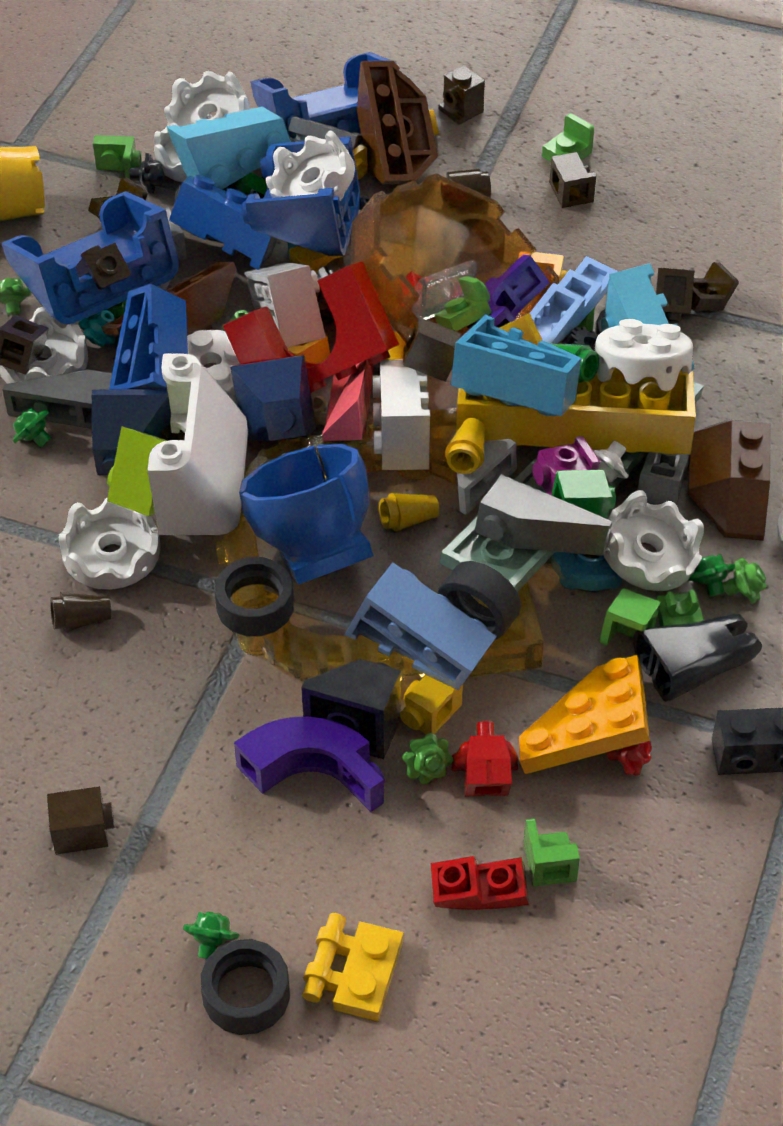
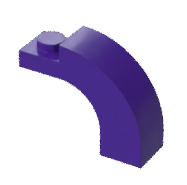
[467,254,550,329]
[234,717,385,813]

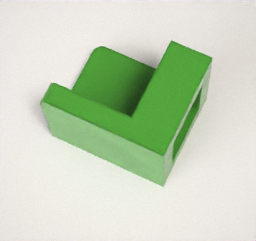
[599,588,661,646]
[523,818,580,887]

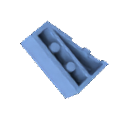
[345,562,497,690]

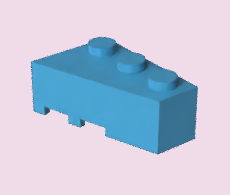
[451,314,581,416]

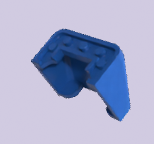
[250,52,396,141]
[242,136,360,257]
[1,191,179,325]

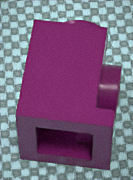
[533,436,600,495]

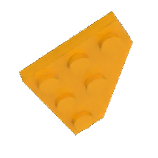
[519,655,650,774]

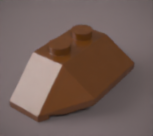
[357,61,438,184]
[101,262,236,338]
[688,419,770,541]

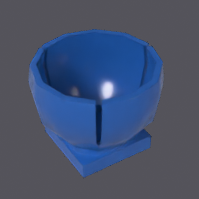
[239,444,374,585]

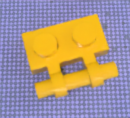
[302,913,404,1022]

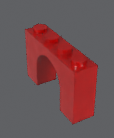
[222,261,399,393]

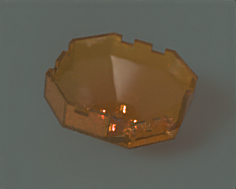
[351,173,559,371]

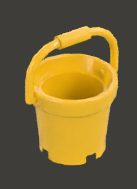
[0,146,45,221]

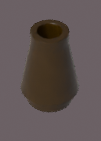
[50,592,111,632]

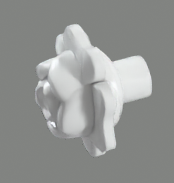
[593,441,629,483]

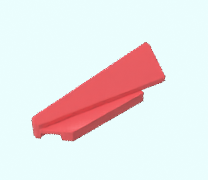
[322,360,374,441]

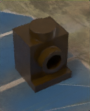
[438,65,485,125]
[549,152,596,208]
[0,315,49,375]

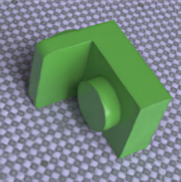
[542,113,594,162]
[93,135,142,182]
[434,276,492,331]

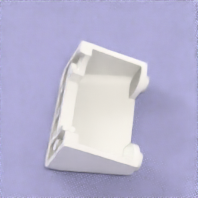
[148,354,248,535]

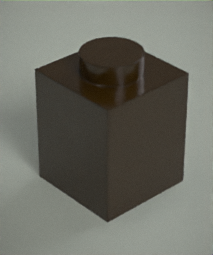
[403,317,461,382]
[47,786,115,855]

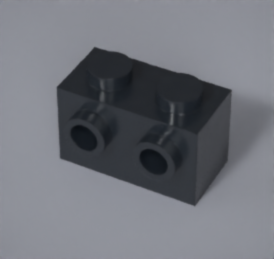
[711,707,783,775]

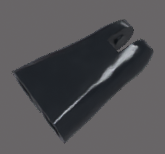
[633,614,762,702]

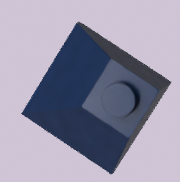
[230,355,317,441]
[92,389,171,475]

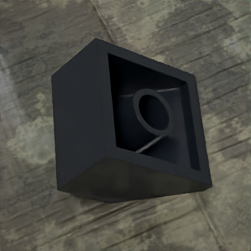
[301,659,401,760]

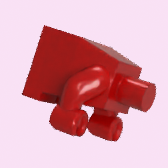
[452,721,518,797]

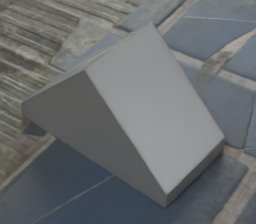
[456,439,517,515]

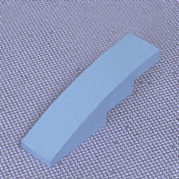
[530,256,618,344]

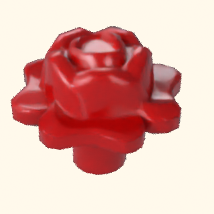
[606,741,652,776]

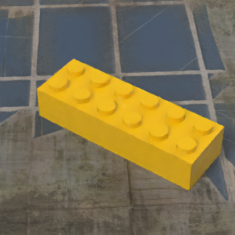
[456,367,696,455]

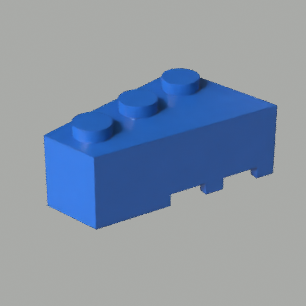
[169,175,277,270]
[109,284,188,389]

